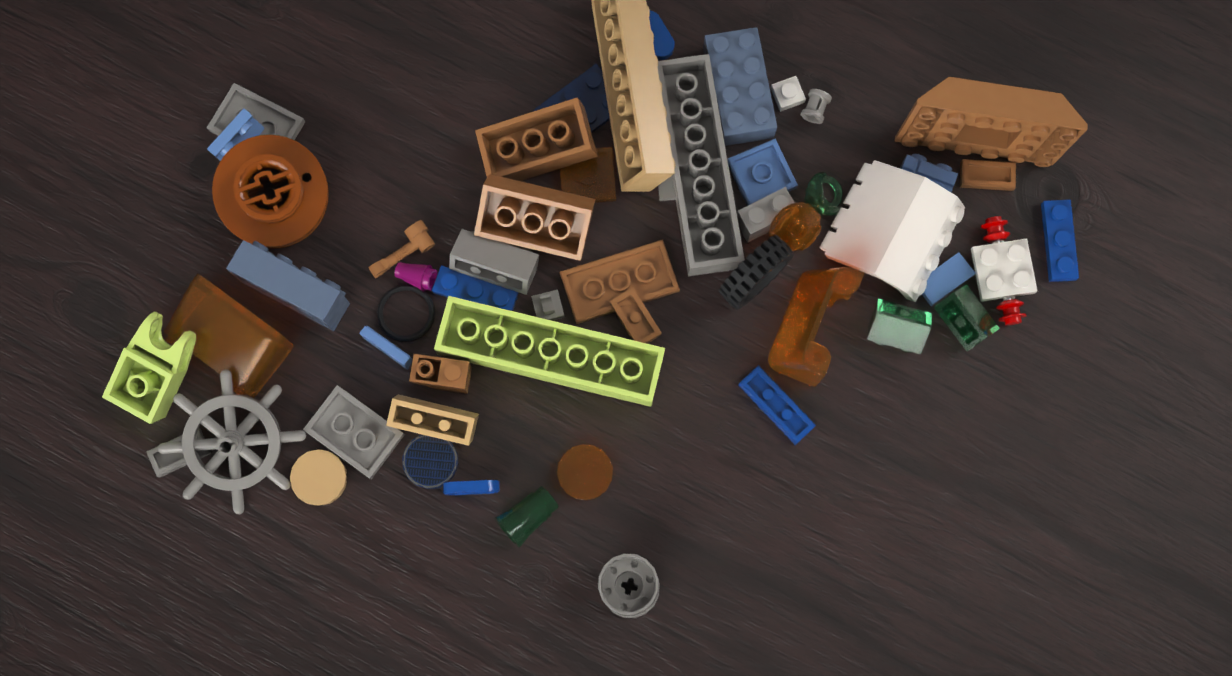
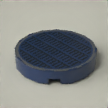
[402,434,459,489]

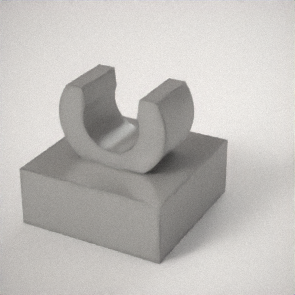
[531,290,565,321]

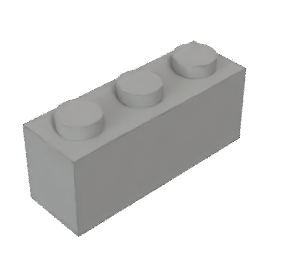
[449,229,539,295]

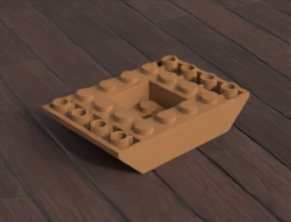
[895,77,1088,167]

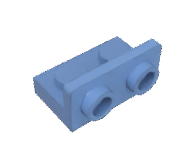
[207,108,264,161]

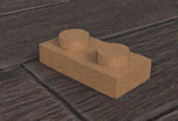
[610,288,662,344]

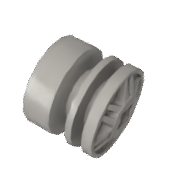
[598,554,660,618]

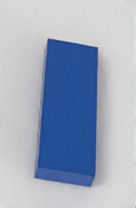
[738,365,816,445]

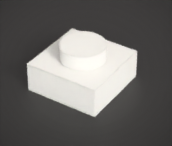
[770,76,806,112]

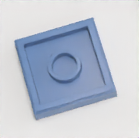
[727,138,798,206]

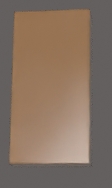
[960,159,1016,191]

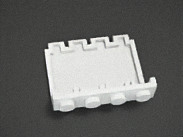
[819,160,965,302]

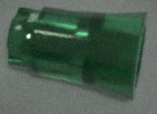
[494,486,559,548]

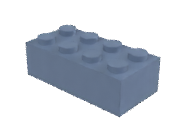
[703,27,777,146]
[226,240,350,331]

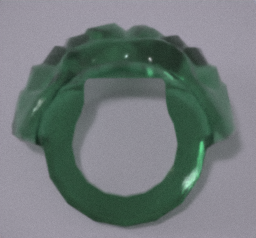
[804,172,843,216]

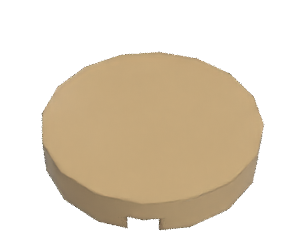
[290,449,347,506]

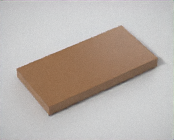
[560,240,680,324]

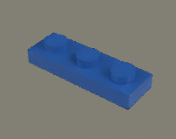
[1041,200,1079,282]
[432,265,519,311]

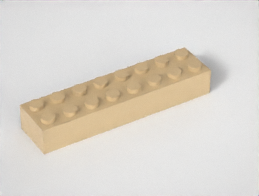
[591,0,675,192]

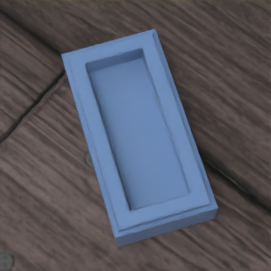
[922,252,976,306]
[359,326,412,370]

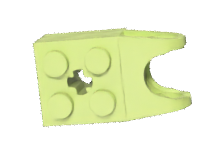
[102,312,196,424]

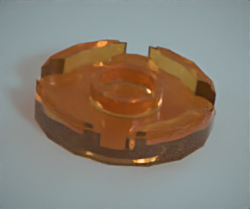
[769,202,821,253]
[557,444,613,501]

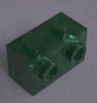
[934,285,1000,352]
[867,299,932,354]

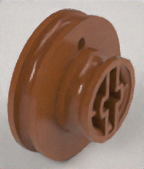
[212,135,329,249]

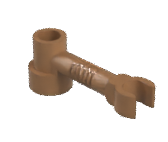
[368,220,435,279]

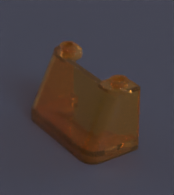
[768,267,864,387]
[164,274,295,398]

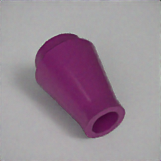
[395,262,438,291]

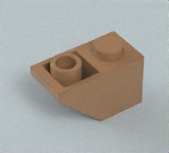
[409,354,472,394]

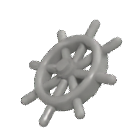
[158,369,306,514]

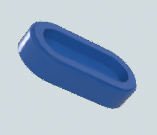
[649,11,675,60]
[443,480,500,495]

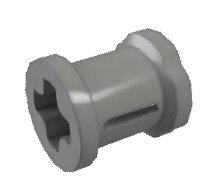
[800,89,832,124]

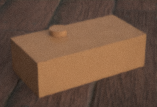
[475,97,598,181]
[474,174,596,261]

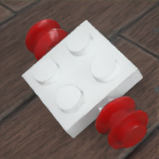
[971,216,1037,326]

